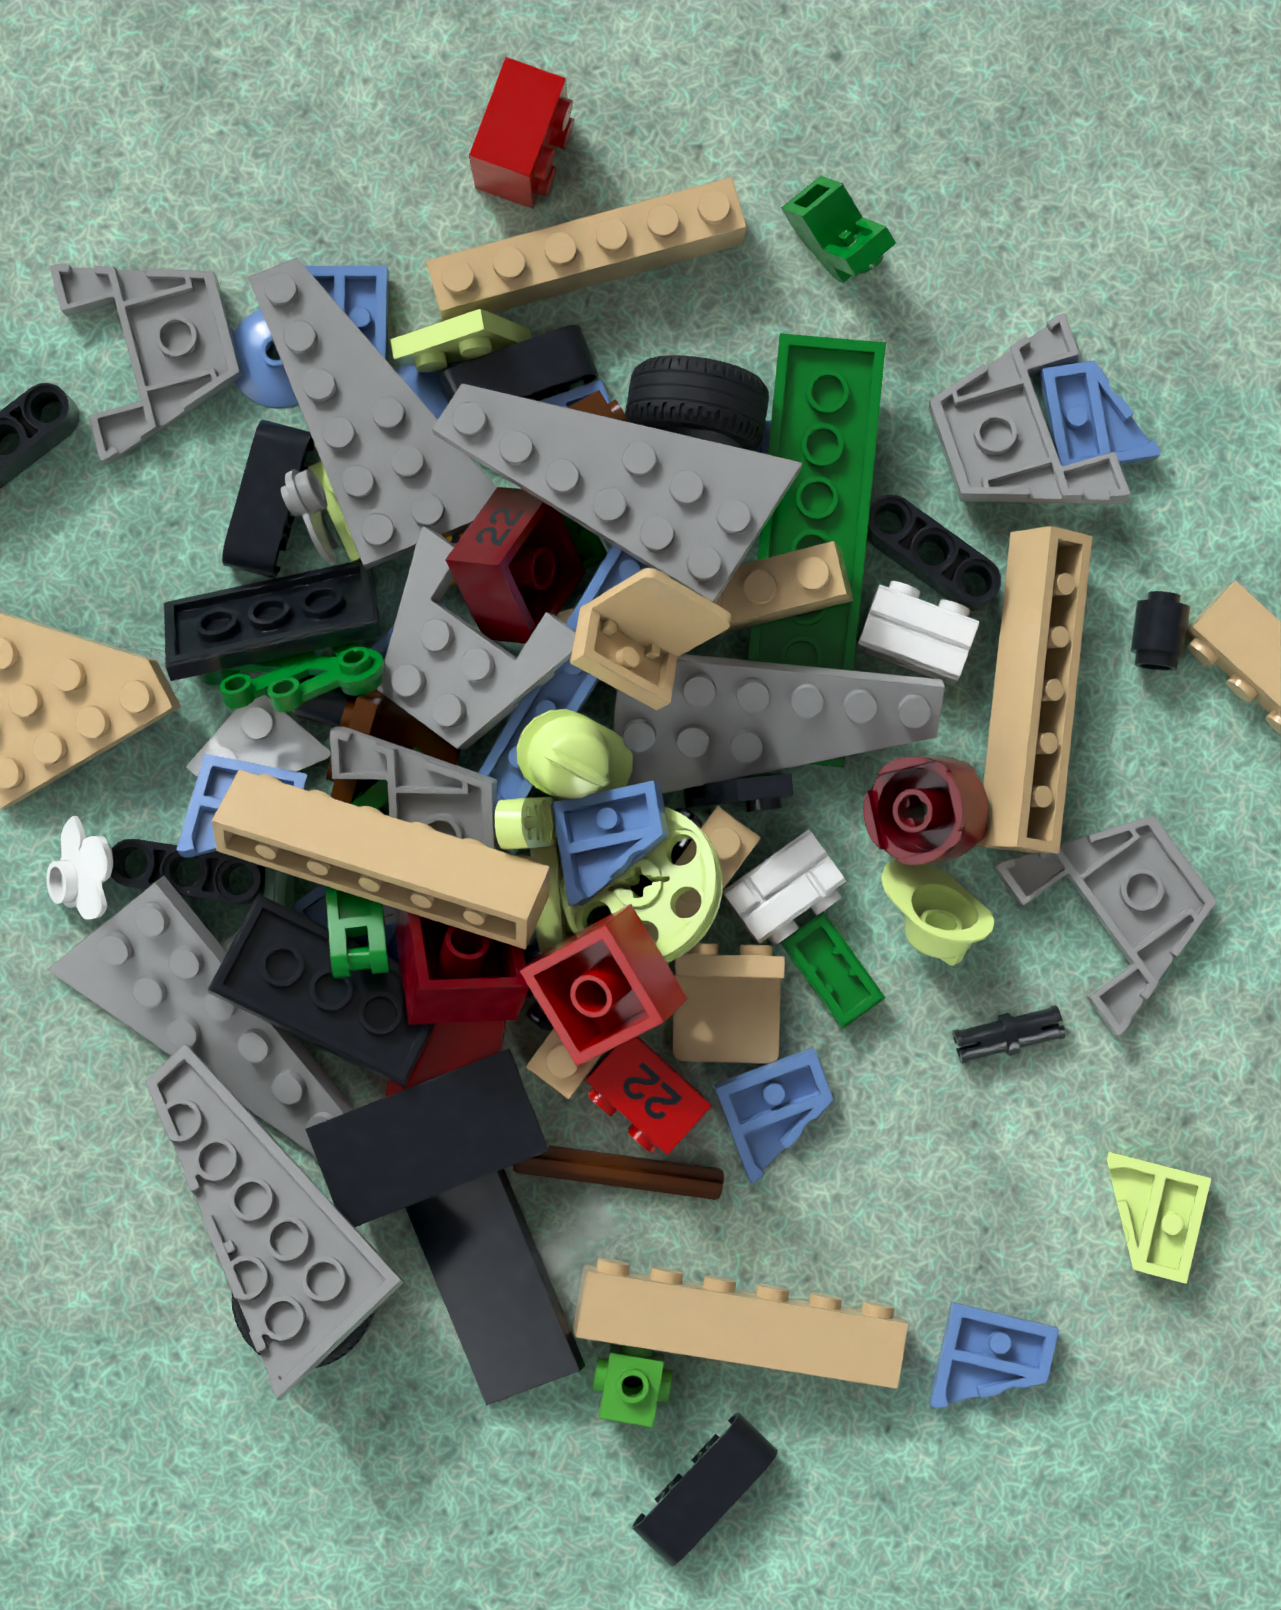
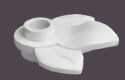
[47,816,113,919]

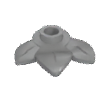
[281,469,340,564]

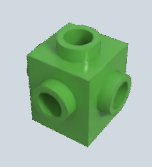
[592,1344,673,1428]

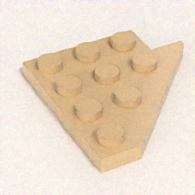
[0,611,181,808]

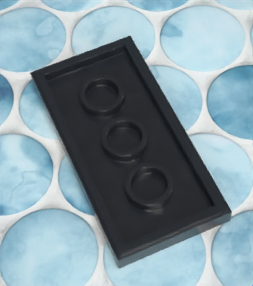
[164,560,382,681]
[208,894,437,1088]
[305,1048,549,1227]
[405,1169,586,1406]

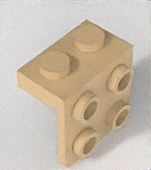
[570,568,731,711]
[672,944,785,1064]

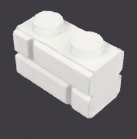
[856,581,980,686]
[722,829,846,947]

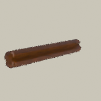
[513,1145,724,1200]

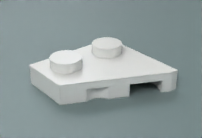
[186,695,331,777]

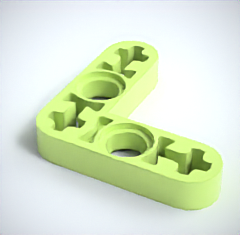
[495,797,574,952]

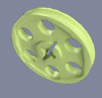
[561,807,723,963]

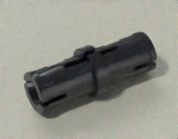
[952,1005,1065,1064]

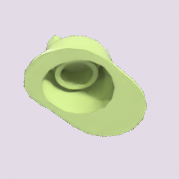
[517,709,633,801]
[881,858,995,966]

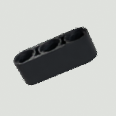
[438,325,599,404]
[0,383,80,489]
[222,419,314,579]
[867,494,1001,611]
[111,839,264,904]
[631,1412,778,1567]

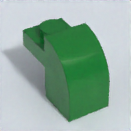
[781,176,896,283]

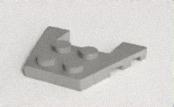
[49,264,243,465]
[929,313,1131,504]
[377,526,576,750]
[330,726,499,925]
[992,815,1217,1036]

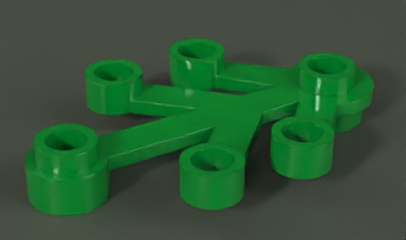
[199,642,385,712]

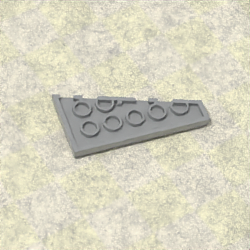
[248,258,497,570]
[432,384,802,603]
[612,654,945,793]
[47,876,354,1155]
[145,1044,404,1400]

